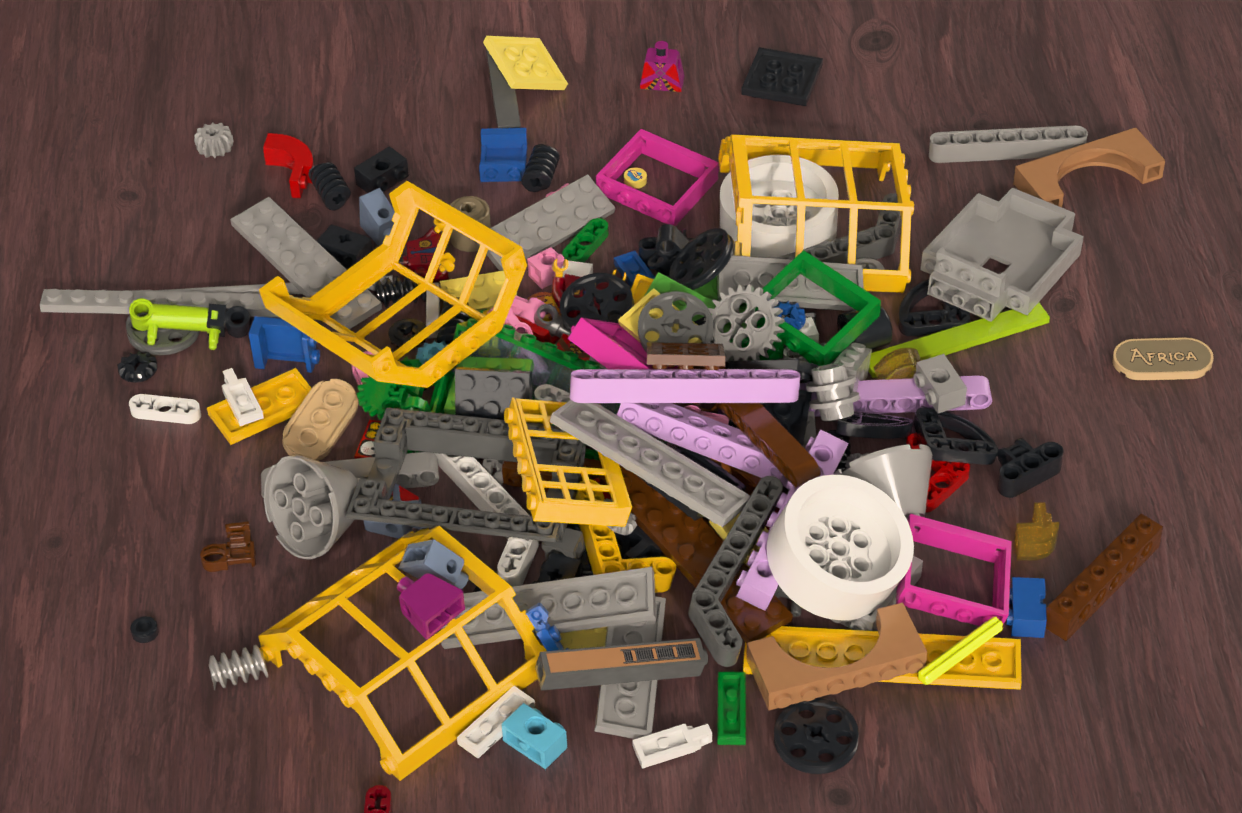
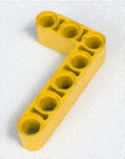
[575,479,676,593]

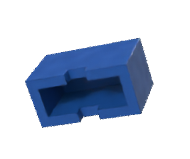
[1006,577,1047,638]

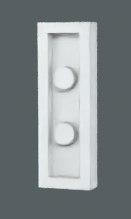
[457,686,535,758]

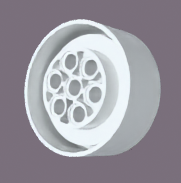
[720,155,839,258]
[767,475,914,620]

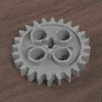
[704,284,785,363]

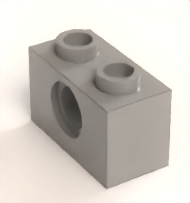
[914,354,967,413]

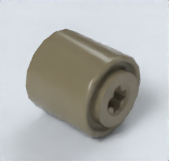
[450,196,491,252]

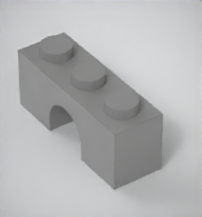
[833,343,872,392]

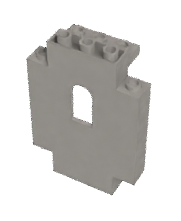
[920,188,1084,322]

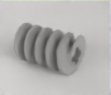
[208,645,268,690]

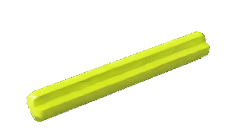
[918,617,1003,685]

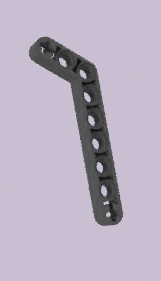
[774,193,902,264]
[688,476,783,667]

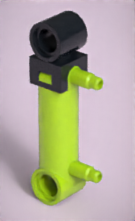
[129,298,250,350]

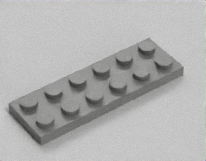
[477,174,616,271]
[717,255,864,311]
[594,596,666,739]

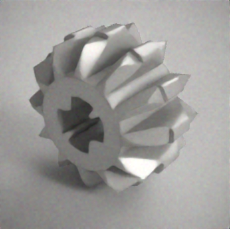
[194,122,234,158]

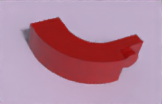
[263,133,314,198]

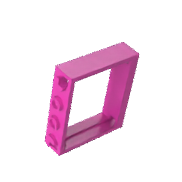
[596,129,719,226]
[568,317,678,369]
[896,514,1012,626]

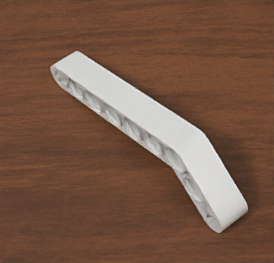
[434,453,539,587]

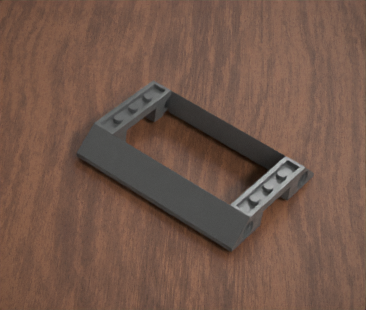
[346,408,586,542]

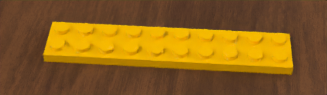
[743,626,1022,690]

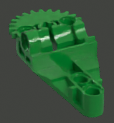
[357,357,454,420]

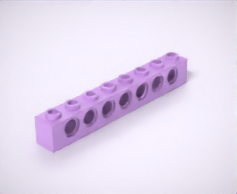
[617,403,788,487]
[736,430,848,611]

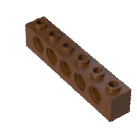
[1046,514,1163,641]

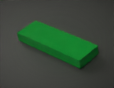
[717,672,746,745]

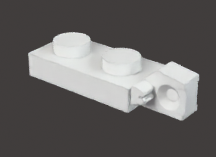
[222,368,264,426]
[632,724,712,769]

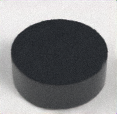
[130,616,159,643]

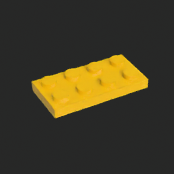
[207,368,312,445]

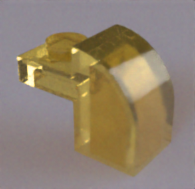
[873,348,922,380]
[1014,502,1059,561]

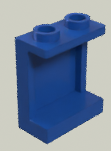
[479,128,528,182]
[249,316,320,373]

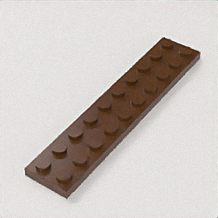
[590,461,793,643]

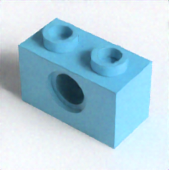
[501,703,567,769]

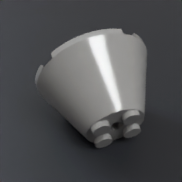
[833,444,933,529]
[264,455,360,559]

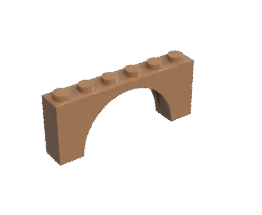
[1013,128,1165,207]
[747,602,927,710]

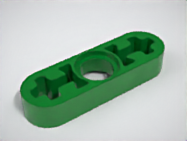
[562,218,609,263]

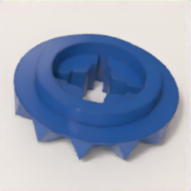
[775,300,806,330]

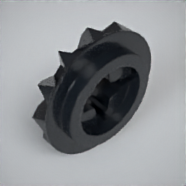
[388,318,426,348]
[117,350,158,383]

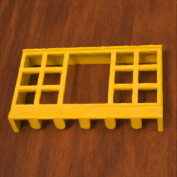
[504,397,632,527]

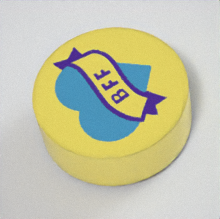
[624,168,647,189]

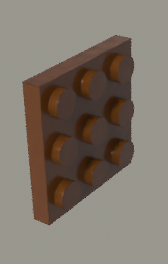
[646,342,726,370]

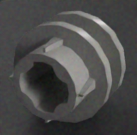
[806,363,860,421]

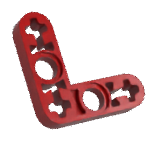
[906,433,970,513]

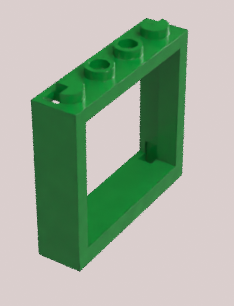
[746,250,881,366]

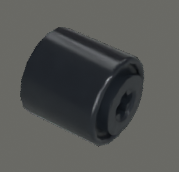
[837,306,892,350]

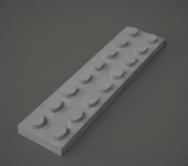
[230,197,382,329]
[550,400,751,527]
[441,567,656,649]

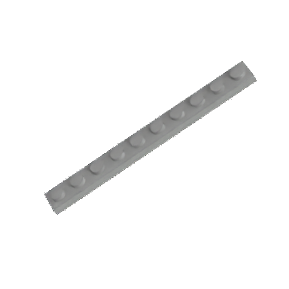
[40,289,279,317]

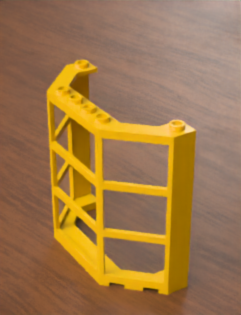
[718,135,914,293]
[259,181,527,388]
[259,526,547,781]

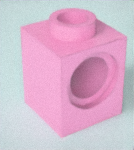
[527,247,565,289]

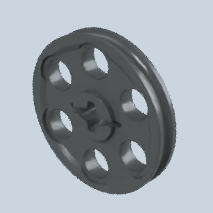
[638,291,714,351]
[126,314,200,355]

